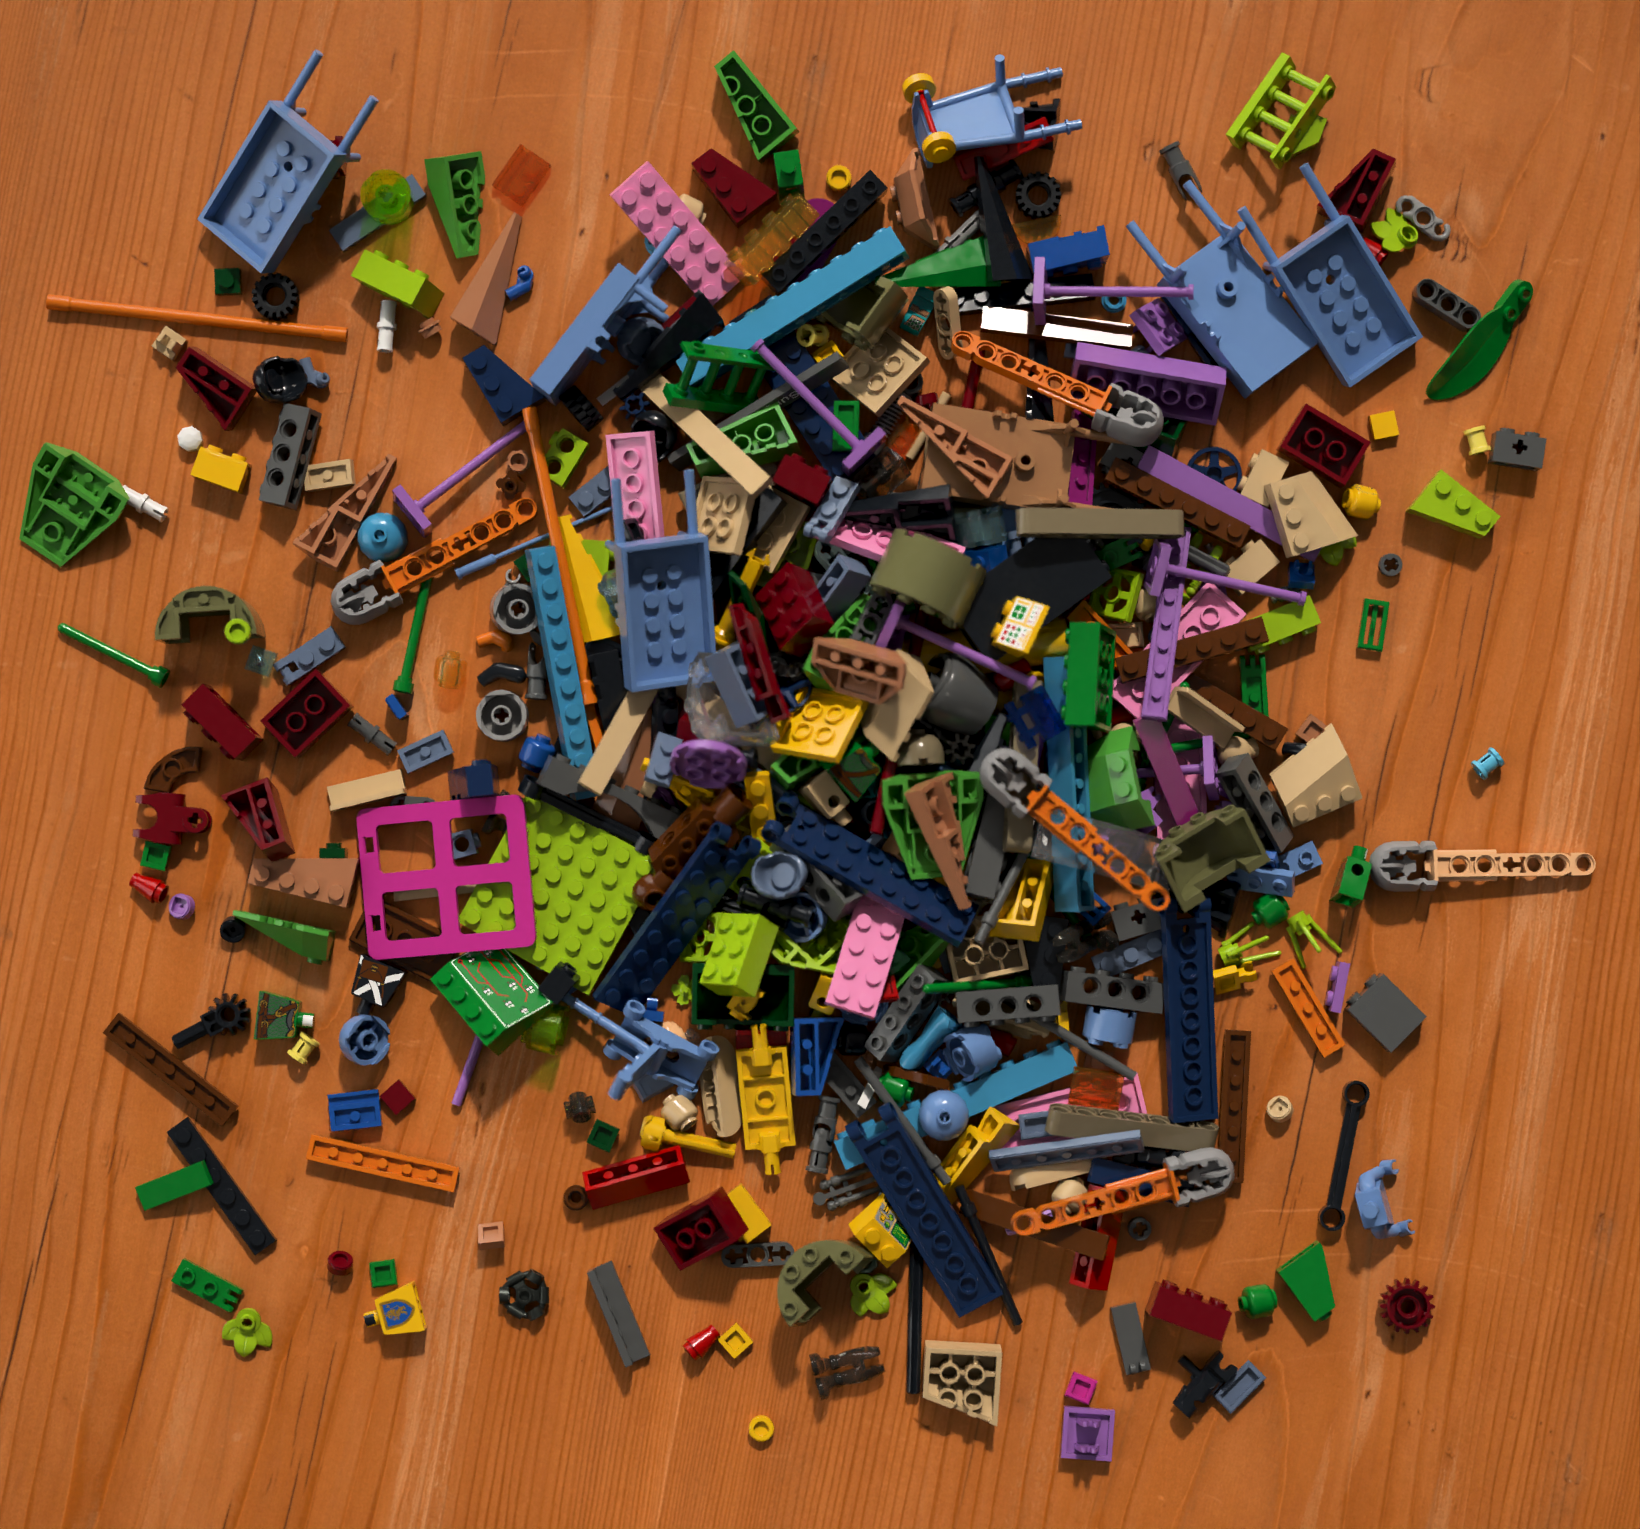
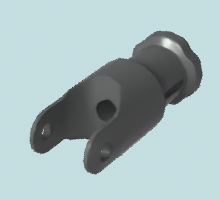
[1159,141,1202,200]
[525,643,548,700]

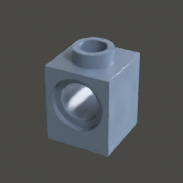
[452,829,482,860]

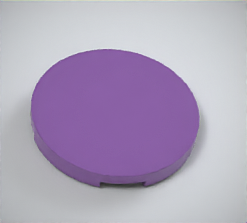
[670,740,747,789]

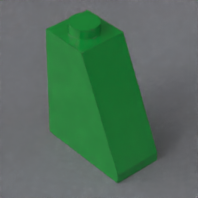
[1276,1240,1335,1322]

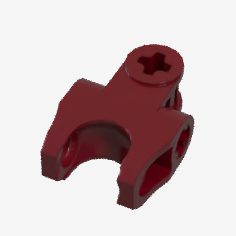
[133,792,212,845]

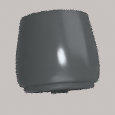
[921,652,999,738]

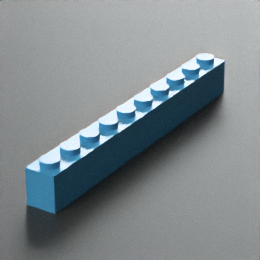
[676,226,909,387]
[525,545,598,800]
[1043,656,1095,912]
[834,1039,1079,1170]

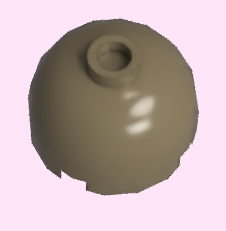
[897,729,945,767]

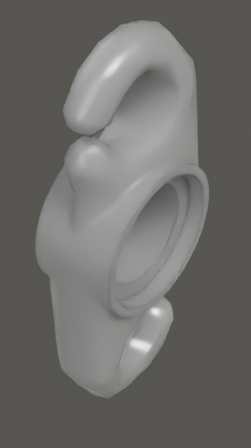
[1395,195,1451,241]

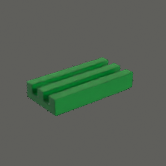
[1356,598,1390,652]

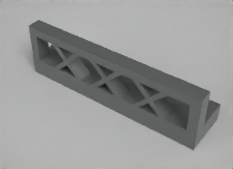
[587,1260,650,1368]

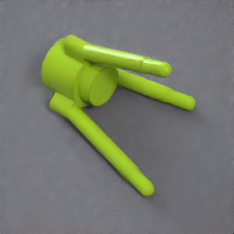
[1286,910,1342,969]
[1217,922,1282,967]

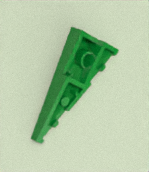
[875,236,1001,287]

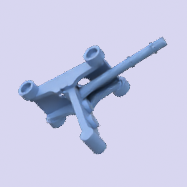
[562,993,719,1100]

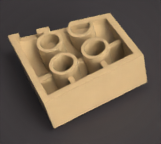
[1264,471,1358,558]
[860,649,934,762]
[1269,723,1363,828]
[945,915,1029,982]
[923,1340,1002,1426]

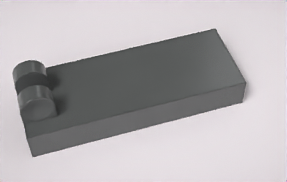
[1110,1301,1151,1375]

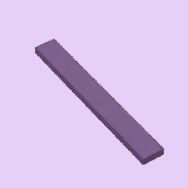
[1136,445,1322,562]
[1141,527,1192,722]

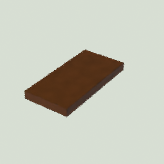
[349,901,456,984]

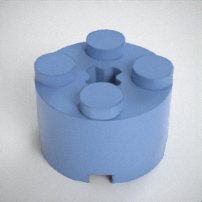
[1082,1004,1137,1049]
[943,1023,1002,1082]

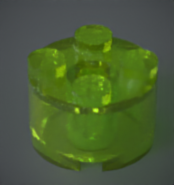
[360,169,414,225]
[521,1003,570,1056]

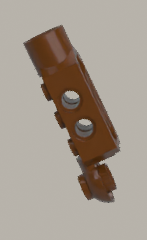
[632,784,754,912]

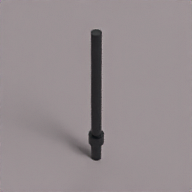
[954,1184,1023,1326]

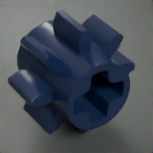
[619,392,651,421]

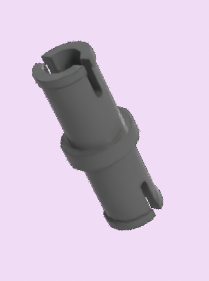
[347,713,397,756]

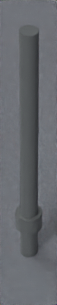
[974,820,1043,945]
[1003,999,1137,1081]
[854,1056,951,1186]

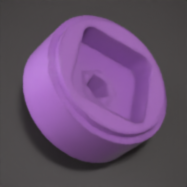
[169,893,195,920]

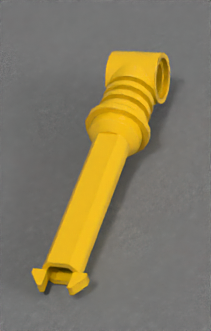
[707,548,771,685]

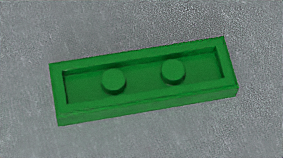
[135,1160,214,1211]

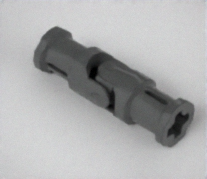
[805,1095,841,1174]

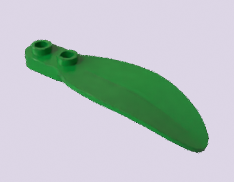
[1426,279,1533,400]

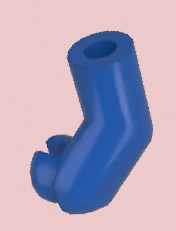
[505,265,534,301]

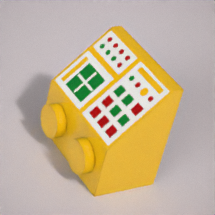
[990,596,1049,658]

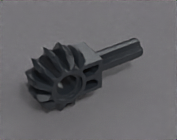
[172,993,251,1049]

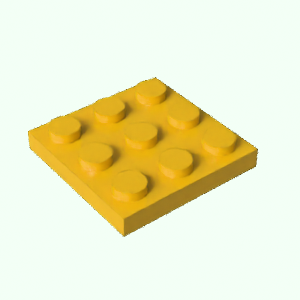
[770,687,869,763]

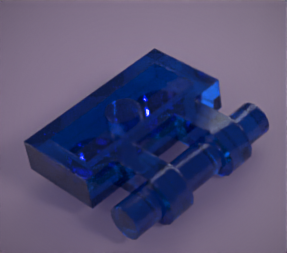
[1004,684,1067,750]

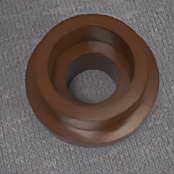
[563,1185,589,1211]

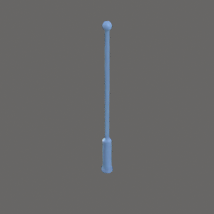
[454,506,613,580]

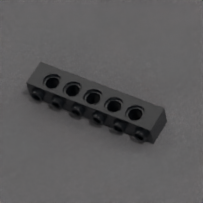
[761,170,888,296]

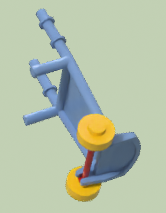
[902,54,1082,168]

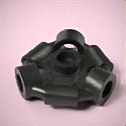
[499,1269,549,1321]

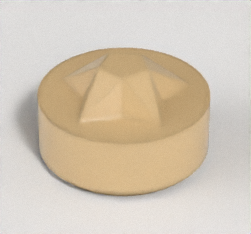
[1267,1096,1294,1123]

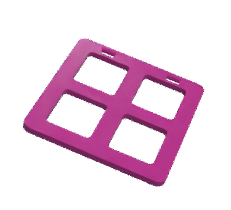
[356,795,537,960]

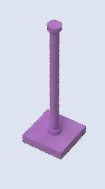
[1033,257,1194,325]
[751,338,886,477]
[392,421,526,538]
[1143,539,1307,607]
[875,599,1037,691]
[1136,735,1219,801]

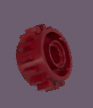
[1378,1278,1435,1334]

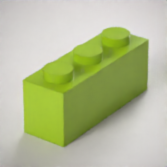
[1246,595,1321,655]

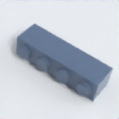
[808,554,871,652]

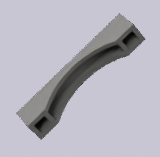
[536,753,684,838]

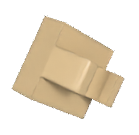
[152,326,188,361]

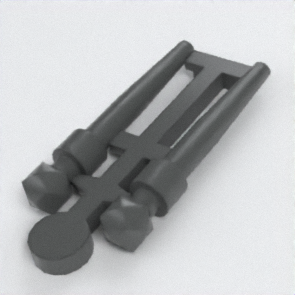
[813,1166,882,1211]

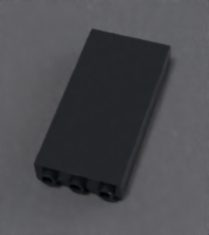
[957,538,1112,661]

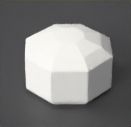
[177,426,204,452]

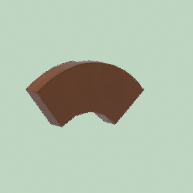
[144,747,203,793]
[882,1064,950,1090]

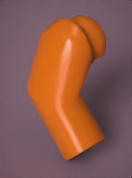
[476,629,514,652]

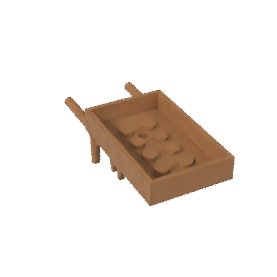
[919,403,1131,510]

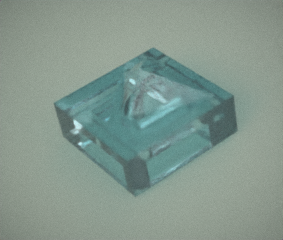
[244,645,278,677]

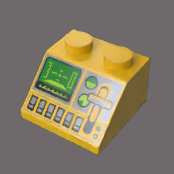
[848,1193,912,1268]

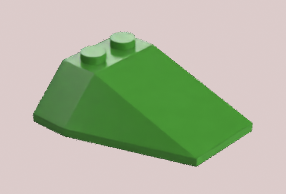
[19,442,130,567]
[1046,726,1155,831]
[882,770,984,880]

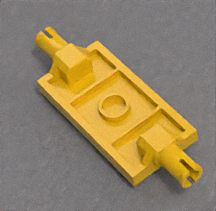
[736,1023,796,1175]

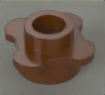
[496,470,526,500]

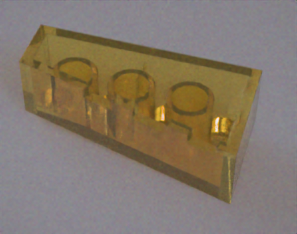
[724,193,820,286]

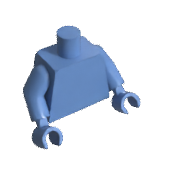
[1355,1159,1415,1239]

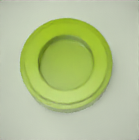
[225,619,252,645]

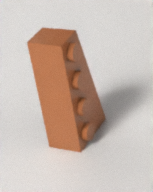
[247,858,360,908]

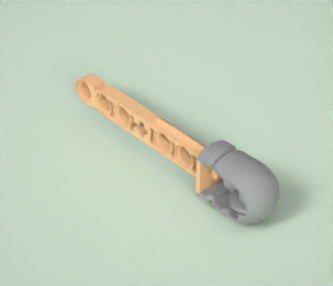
[1369,841,1596,892]

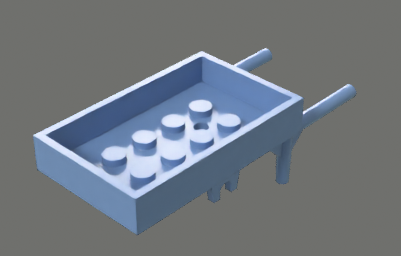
[197,50,379,273]
[1237,163,1423,388]
[1126,180,1319,399]
[529,225,682,407]
[605,469,716,692]

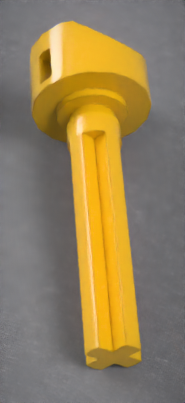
[640,1115,736,1158]

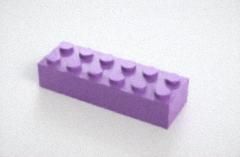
[1070,342,1227,426]

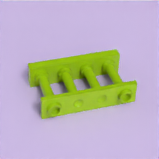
[1226,52,1337,170]

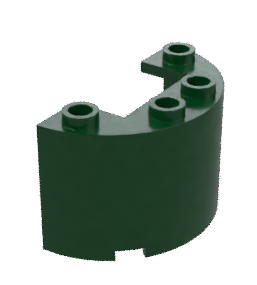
[691,963,795,1031]

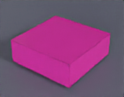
[1064,1371,1098,1405]

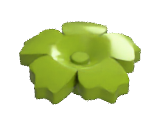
[671,975,692,1005]

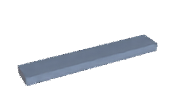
[989,1130,1144,1172]

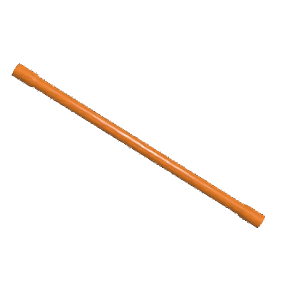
[46,294,348,343]
[522,407,598,706]

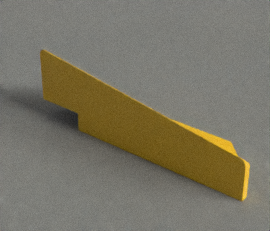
[933,1107,1020,1205]

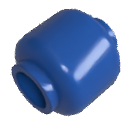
[519,734,555,773]

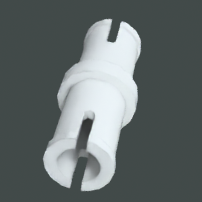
[376,300,397,353]
[123,485,169,522]

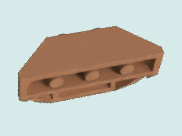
[890,148,940,250]
[811,637,907,705]

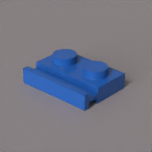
[327,1089,383,1131]

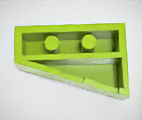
[351,250,445,319]
[1405,469,1501,539]

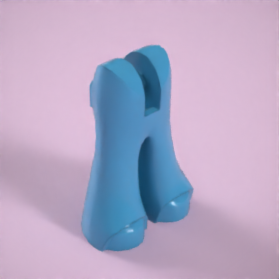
[900,1006,964,1072]

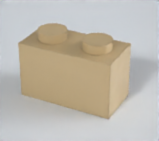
[1237,449,1289,508]
[1225,539,1280,596]

